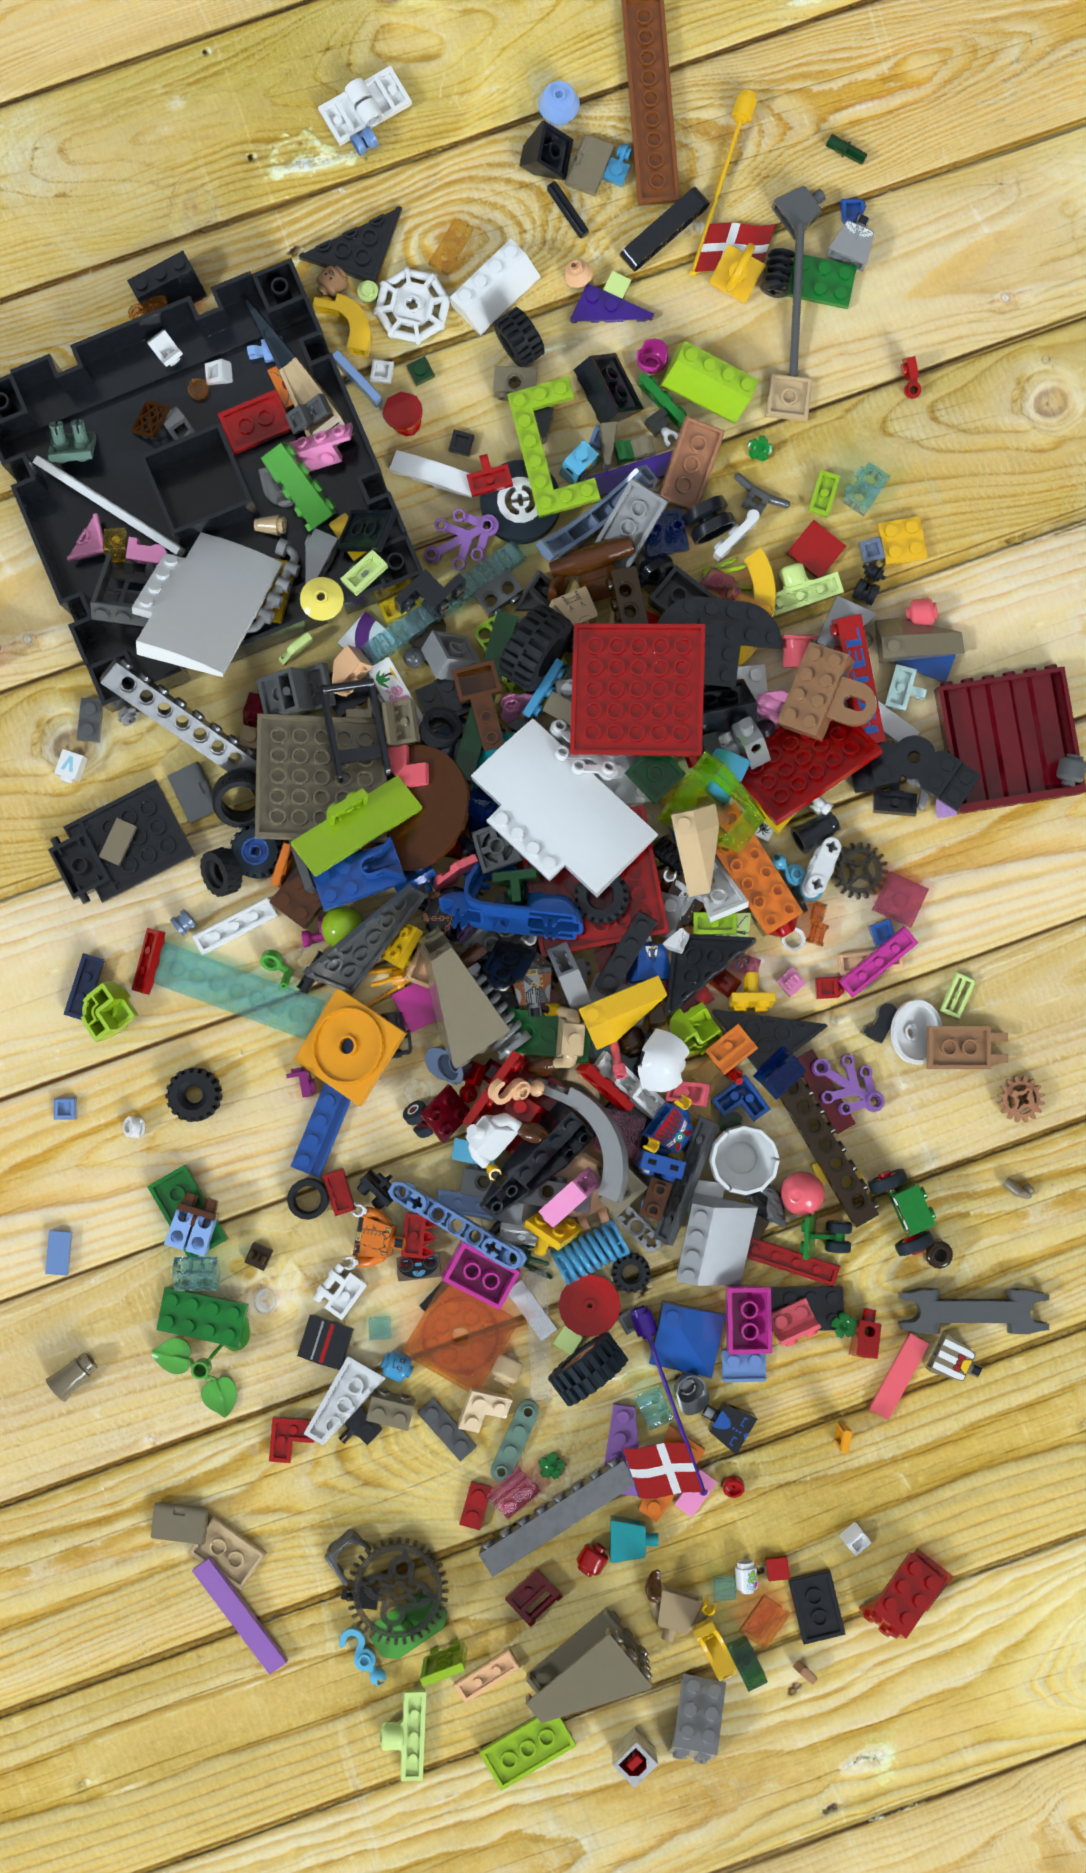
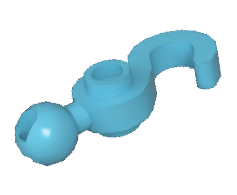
[770,853,823,902]
[339,1627,386,1686]

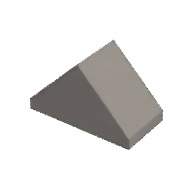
[497,1203,542,1226]

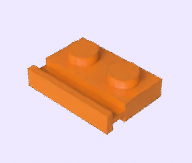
[705,1023,758,1075]

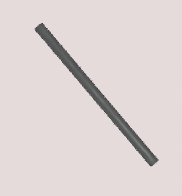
[789,223,805,376]

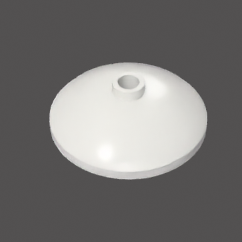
[891,1000,943,1065]

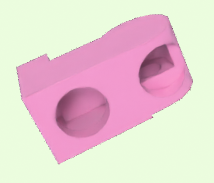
[126,537,168,566]

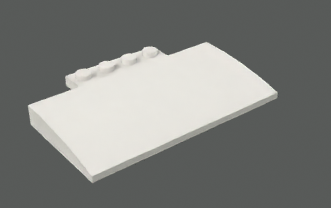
[132,532,282,677]
[471,719,658,897]

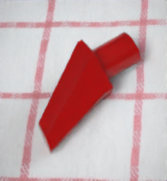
[715,1065,743,1085]

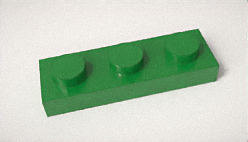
[637,373,687,429]

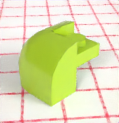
[81,981,139,1042]
[670,1002,723,1056]

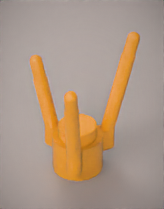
[367,966,409,1007]

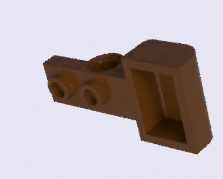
[452,659,504,752]

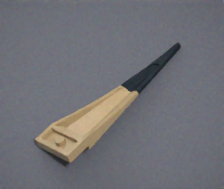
[246,300,355,447]

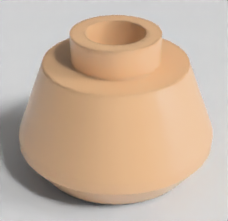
[565,259,593,288]

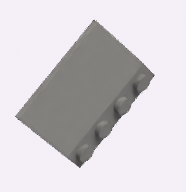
[676,1193,758,1286]

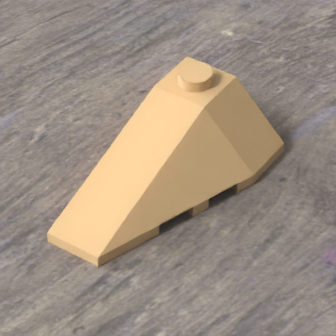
[671,803,720,897]

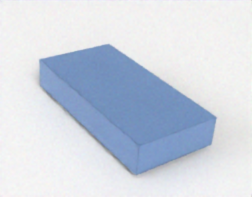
[45,1230,72,1276]

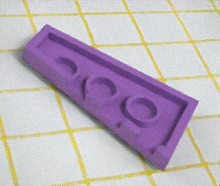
[604,1403,639,1496]

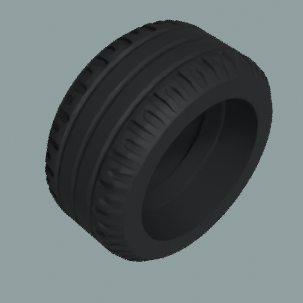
[212,769,256,828]

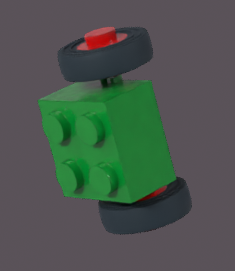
[868,1169,936,1256]

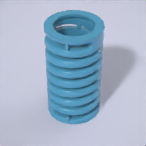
[550,1219,630,1285]

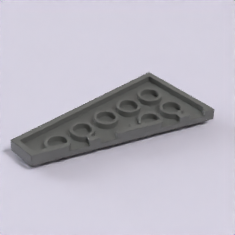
[303,883,428,994]

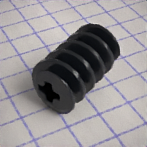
[760,248,795,298]

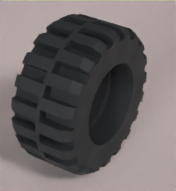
[499,605,574,691]

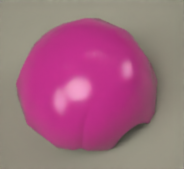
[636,338,668,374]

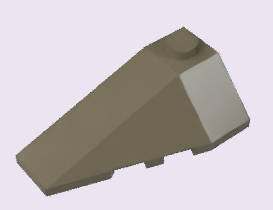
[874,618,965,663]

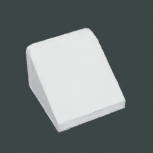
[205,359,233,385]
[662,928,690,954]
[839,1522,872,1556]

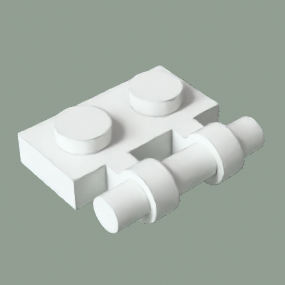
[313,1263,368,1320]

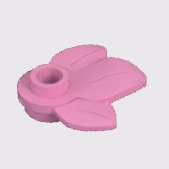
[500,693,533,723]

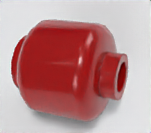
[576,1542,608,1577]

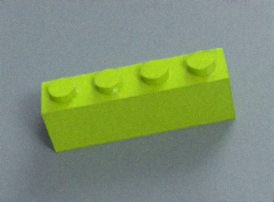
[661,341,759,424]

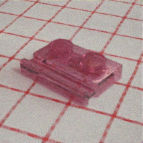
[487,1467,540,1519]

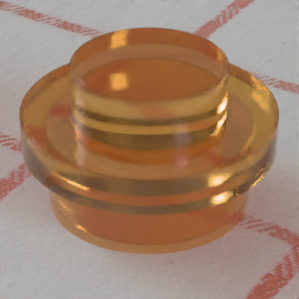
[188,378,209,400]

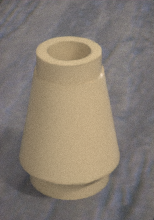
[254,514,287,536]

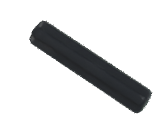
[547,181,589,238]

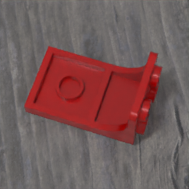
[859,1552,945,1639]

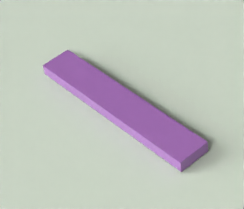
[192,1556,288,1675]

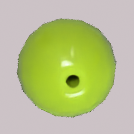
[321,906,364,947]

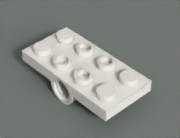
[318,66,412,146]

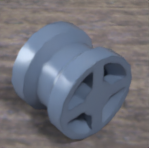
[170,909,197,936]

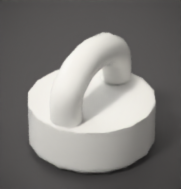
[123,1116,145,1138]

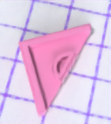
[67,513,108,562]

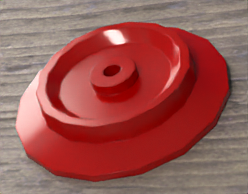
[558,1274,621,1337]

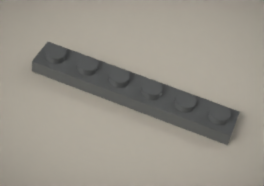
[653,1116,720,1246]

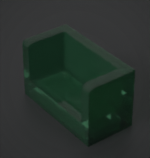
[727,1634,768,1692]

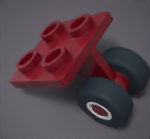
[403,1084,470,1143]

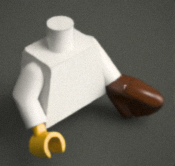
[466,1113,549,1181]

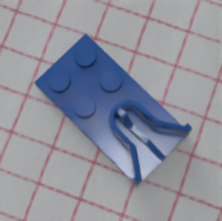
[310,837,407,912]

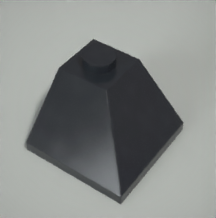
[519,120,574,180]

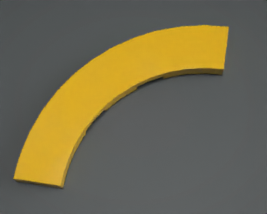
[738,548,776,666]

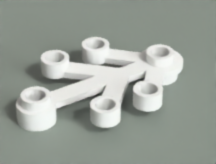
[549,720,619,781]

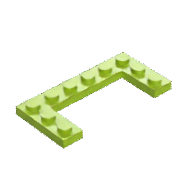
[507,376,601,518]

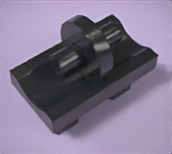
[357,1169,397,1209]

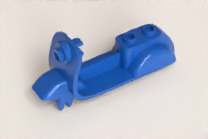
[439,862,583,940]

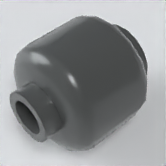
[1056,754,1086,786]

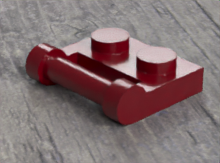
[505,1567,563,1627]

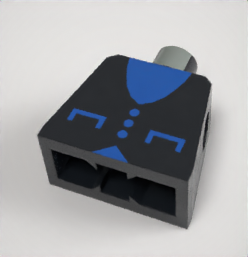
[702,1402,757,1455]

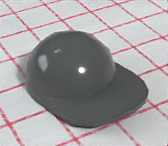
[674,1373,709,1415]

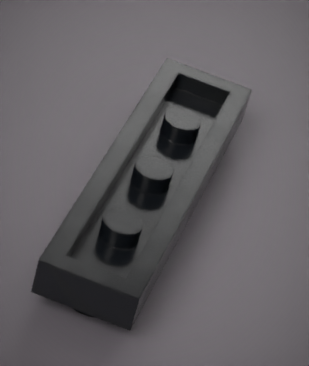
[595,910,658,994]

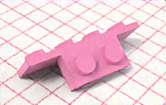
[287,423,353,471]

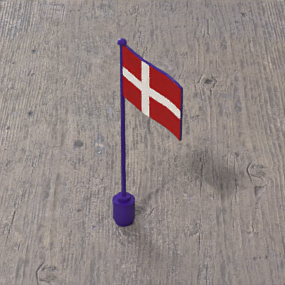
[621,1305,708,1499]

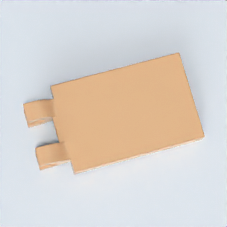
[554,1155,610,1231]

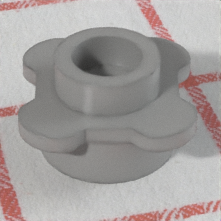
[118,705,141,726]

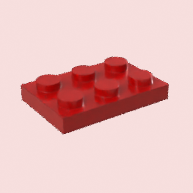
[218,389,292,455]

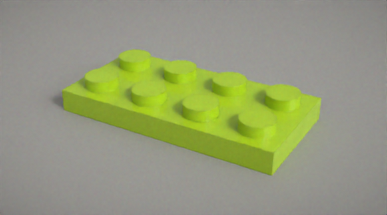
[479,1716,576,1791]

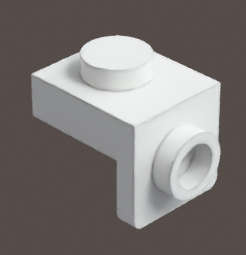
[147,329,183,366]

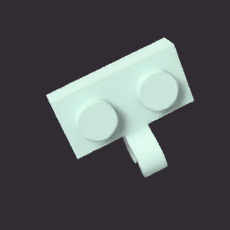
[885,664,927,712]

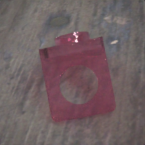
[700,567,741,600]

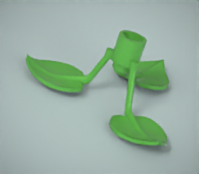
[151,1317,250,1418]

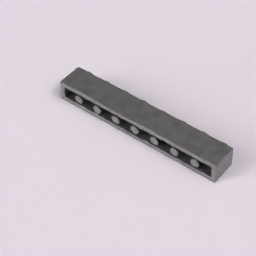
[478,1455,634,1577]

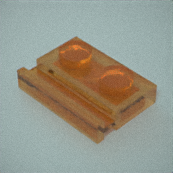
[739,1594,791,1650]

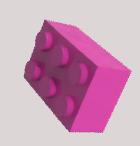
[441,1239,520,1310]

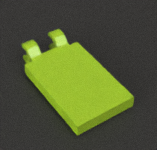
[420,1638,468,1687]

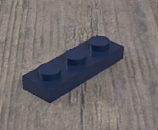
[63,953,105,1020]

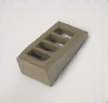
[599,422,617,471]

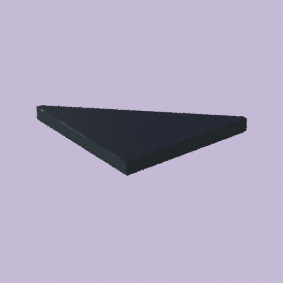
[299,206,402,284]
[665,934,757,1016]
[712,1009,828,1077]

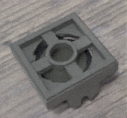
[471,826,525,874]

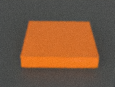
[270,843,295,888]

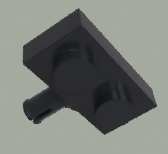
[873,782,917,817]
[338,1406,383,1446]

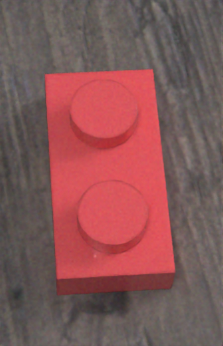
[665,1081,710,1107]

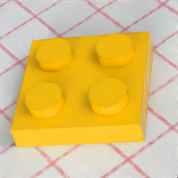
[877,516,928,566]

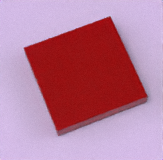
[786,520,846,579]

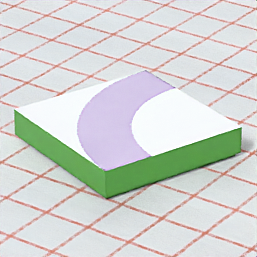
[337,611,398,665]

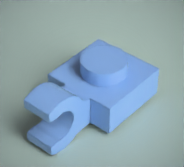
[247,336,283,363]

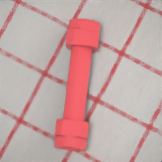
[610,1041,627,1079]

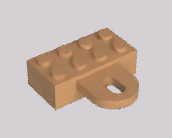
[777,642,877,741]

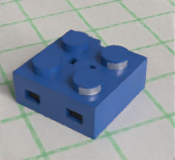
[633,1148,686,1182]

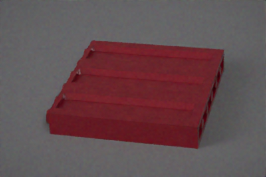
[934,664,1086,815]

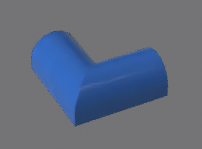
[710,1074,771,1122]

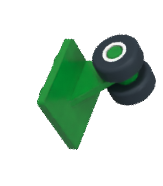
[800,1213,852,1260]

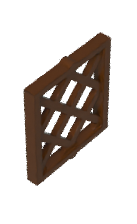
[131,401,171,438]

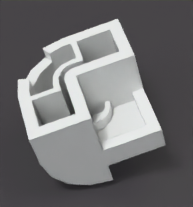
[638,1028,690,1092]

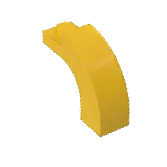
[313,293,372,358]
[692,1617,740,1682]

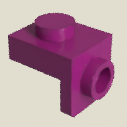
[286,1067,316,1098]

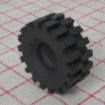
[165,1068,223,1122]

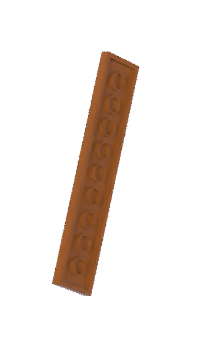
[621,0,680,206]

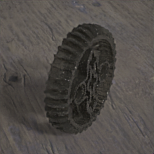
[346,1537,449,1645]

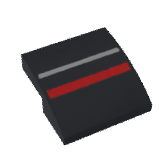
[297,1314,354,1370]

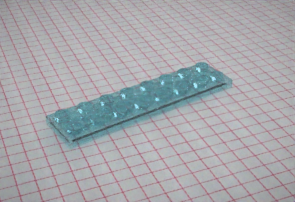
[154,942,325,1040]

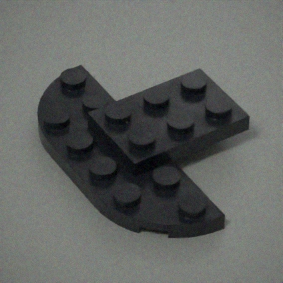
[656,596,782,688]

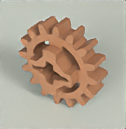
[997,1076,1045,1122]

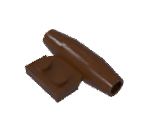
[549,536,636,602]

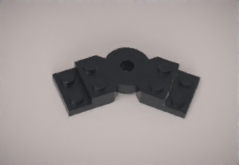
[851,735,981,812]

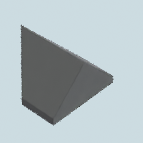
[515,570,565,611]

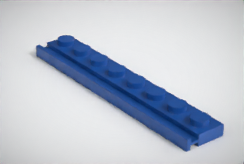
[290,1038,354,1178]

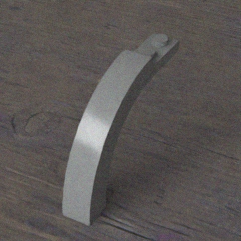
[528,1076,629,1203]

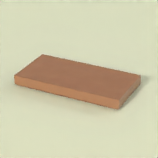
[658,416,725,510]

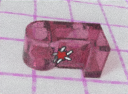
[726,954,761,974]

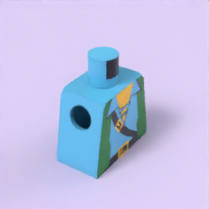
[559,440,602,485]

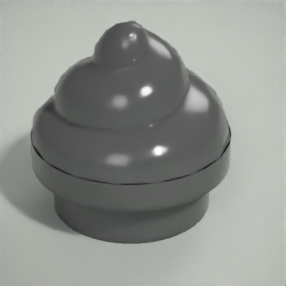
[403,647,425,668]

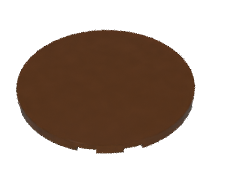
[361,745,470,871]

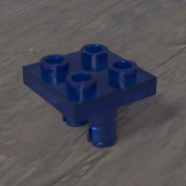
[644,508,690,558]

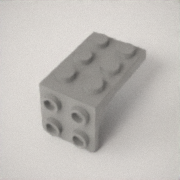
[668,1674,726,1764]

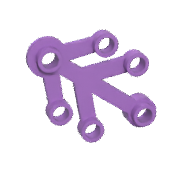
[424,509,499,571]
[811,1054,884,1115]

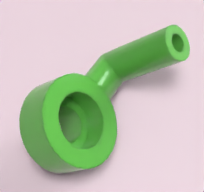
[260,950,293,989]

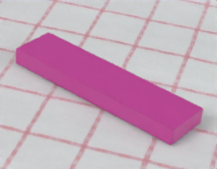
[838,926,918,998]

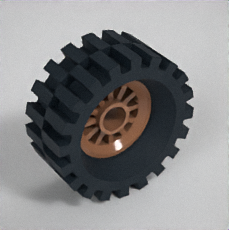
[548,1332,628,1406]

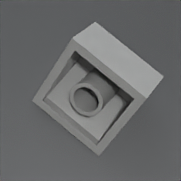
[421,630,482,681]

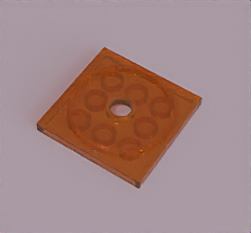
[401,1281,519,1392]

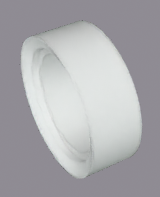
[781,927,806,951]

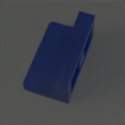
[753,1046,807,1100]

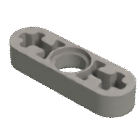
[611,1205,661,1252]

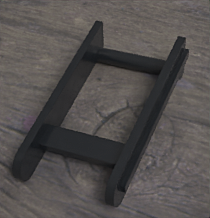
[318,678,391,783]

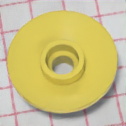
[300,577,344,621]

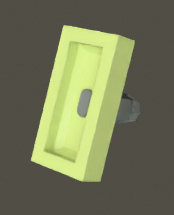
[340,550,388,596]

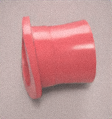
[781,634,818,668]

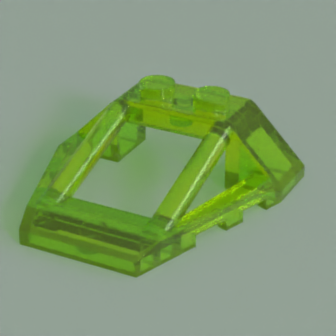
[657,750,766,852]

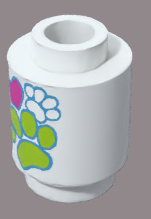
[735,1559,758,1594]

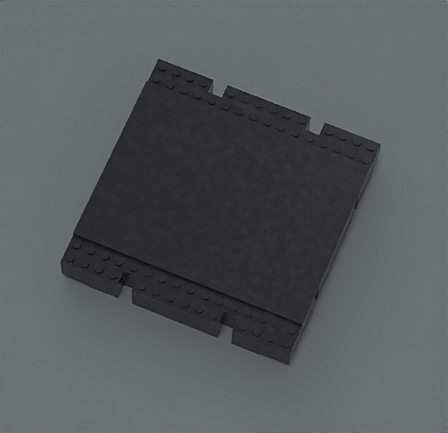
[0,258,423,713]

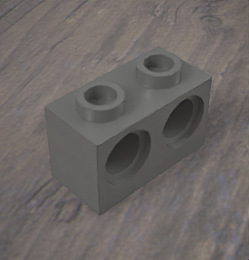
[474,569,523,618]

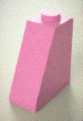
[538,1166,601,1227]

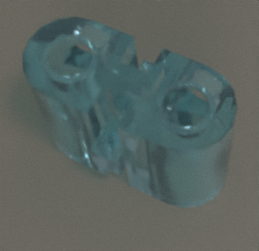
[635,1386,674,1431]

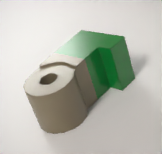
[614,435,656,466]

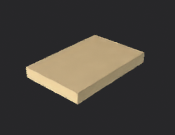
[188,1515,267,1590]

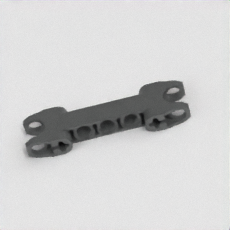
[898,1288,1049,1334]

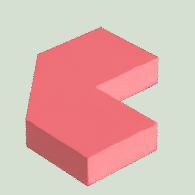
[387,745,429,788]
[433,854,478,892]

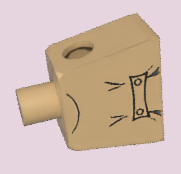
[549,586,598,633]

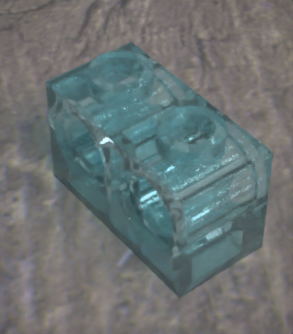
[843,462,890,516]
[172,1257,221,1291]

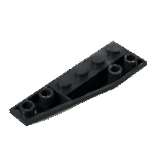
[479,1101,596,1219]

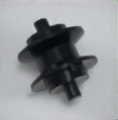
[862,560,886,584]

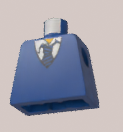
[627,936,670,983]

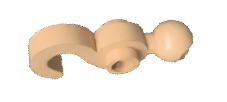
[488,1078,545,1105]

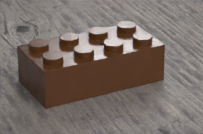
[269,867,323,929]

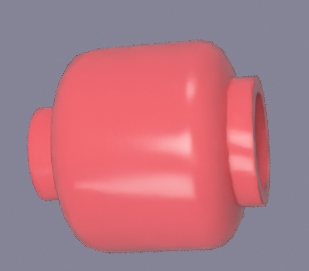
[906,598,938,625]

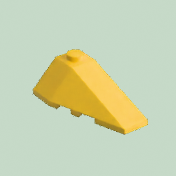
[579,975,667,1050]

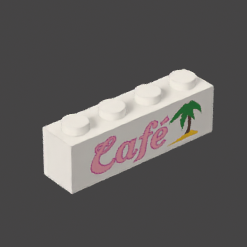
[366,657,423,745]

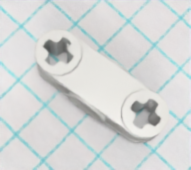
[801,837,841,898]

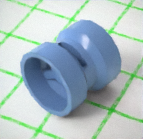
[350,126,379,156]

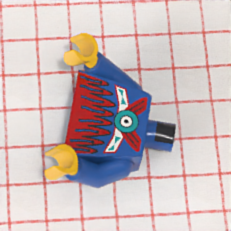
[641,1093,694,1155]

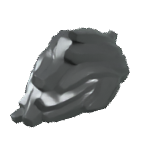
[745,1184,788,1227]

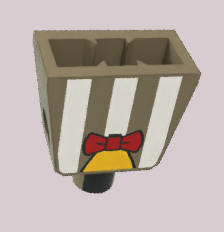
[925,1331,982,1381]

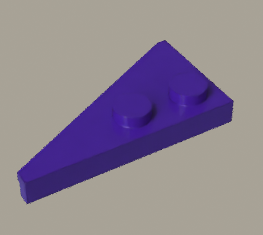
[570,284,654,323]

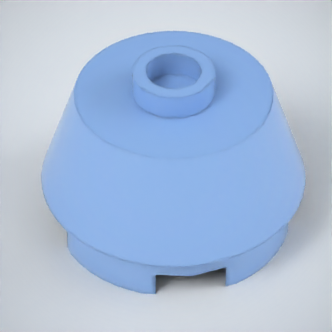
[538,81,580,126]

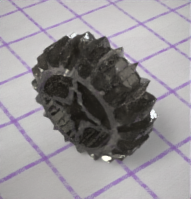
[831,842,888,900]

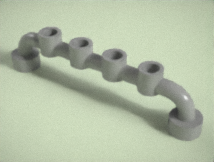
[247,538,300,633]

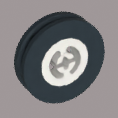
[480,460,560,544]

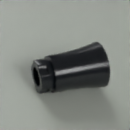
[790,812,840,854]

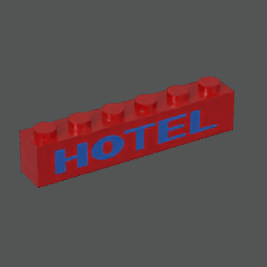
[830,614,886,743]

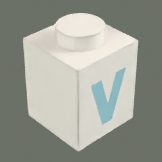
[55,749,88,784]

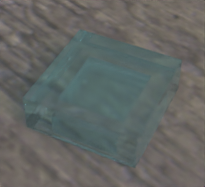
[369,1316,392,1340]
[713,1576,736,1601]

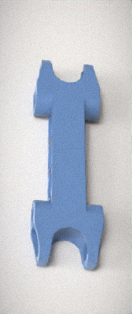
[388,1182,527,1269]

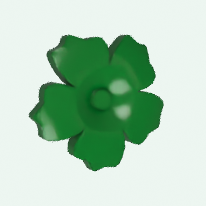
[748,435,774,461]
[831,1312,858,1339]
[539,1452,565,1480]

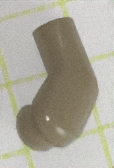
[1002,1177,1035,1199]

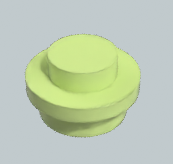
[357,280,379,302]

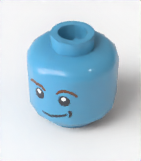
[380,1350,414,1382]

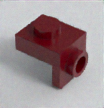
[243,692,264,727]

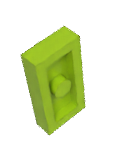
[807,470,841,518]
[693,912,737,935]

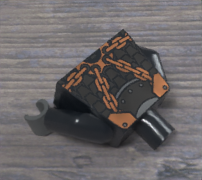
[418,886,484,954]

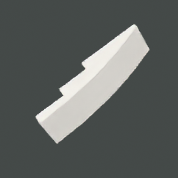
[389,450,472,498]
[594,1051,667,1119]

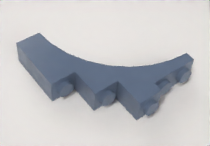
[536,464,659,562]

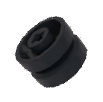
[682,495,737,545]

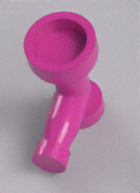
[302,915,325,948]

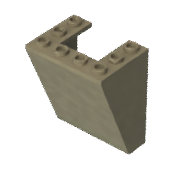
[419,926,511,1068]
[526,1607,653,1723]

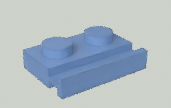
[721,1349,766,1382]

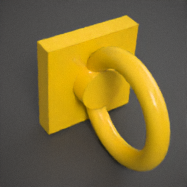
[708,243,766,304]

